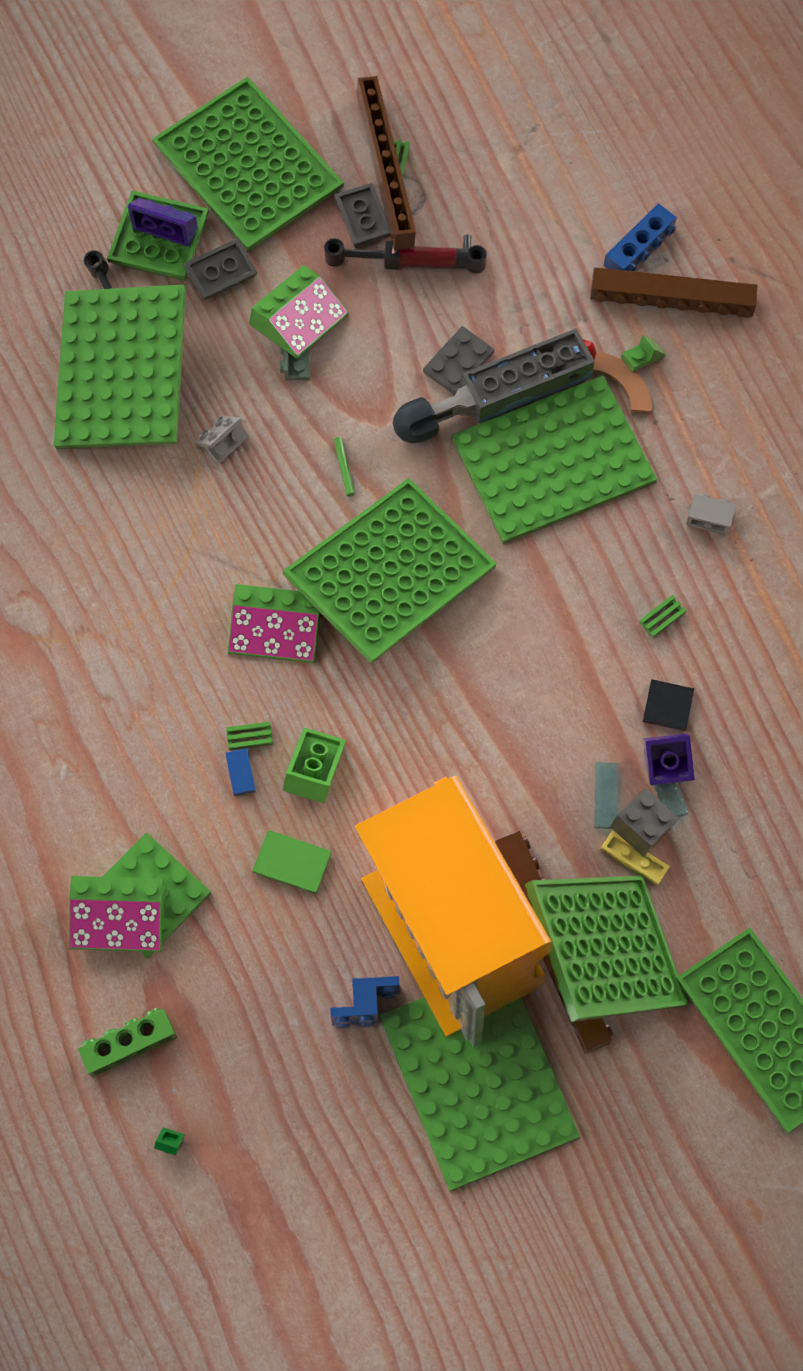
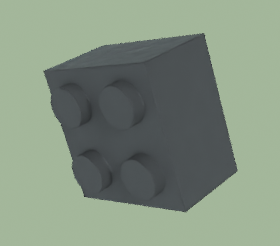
[610,788,678,857]

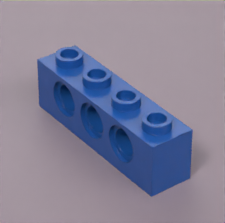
[603,203,677,271]

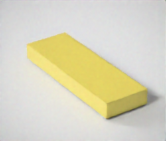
[600,830,670,886]

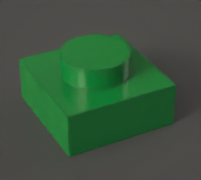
[154,1127,185,1156]

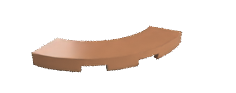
[592,351,652,414]

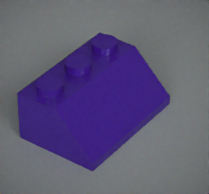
[128,198,198,247]

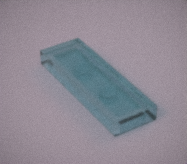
[594,762,618,829]

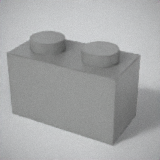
[686,494,736,535]

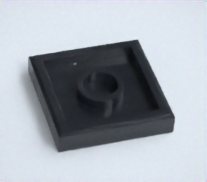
[642,679,695,731]

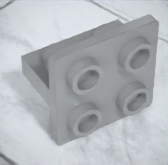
[196,416,249,463]

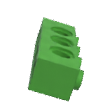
[78,1008,177,1077]

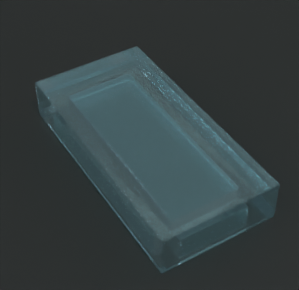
[654,782,688,817]

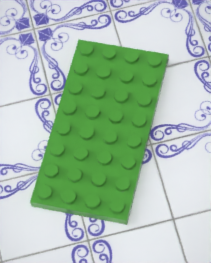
[676,927,803,1134]

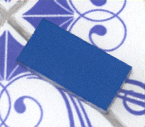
[225,748,256,796]

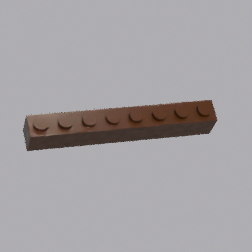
[590,267,758,317]

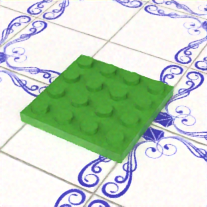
[107,190,209,281]
[103,832,212,959]

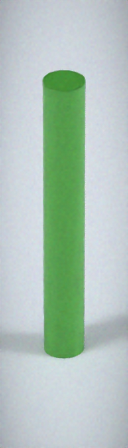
[334,437,355,497]

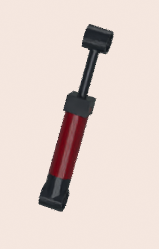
[324,234,487,274]

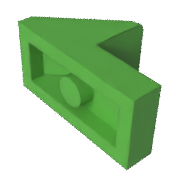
[621,335,666,373]

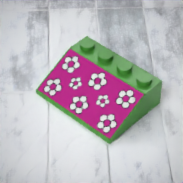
[249,265,349,359]
[228,584,321,663]
[69,876,166,952]

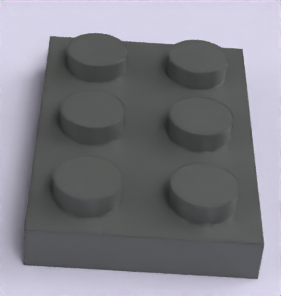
[334,183,391,248]
[184,238,258,301]
[423,326,494,395]

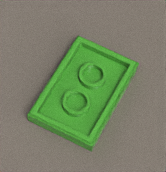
[252,830,332,894]

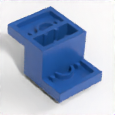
[330,976,400,1029]

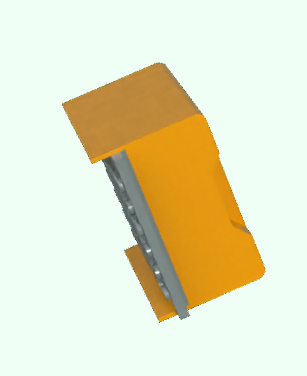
[354,776,552,1048]

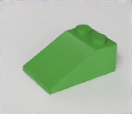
[282,728,346,804]

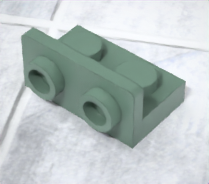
[280,347,310,380]

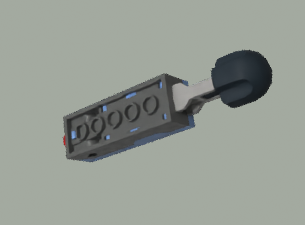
[392,328,597,443]

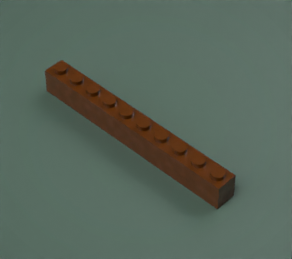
[357,76,416,250]
[495,831,613,1055]

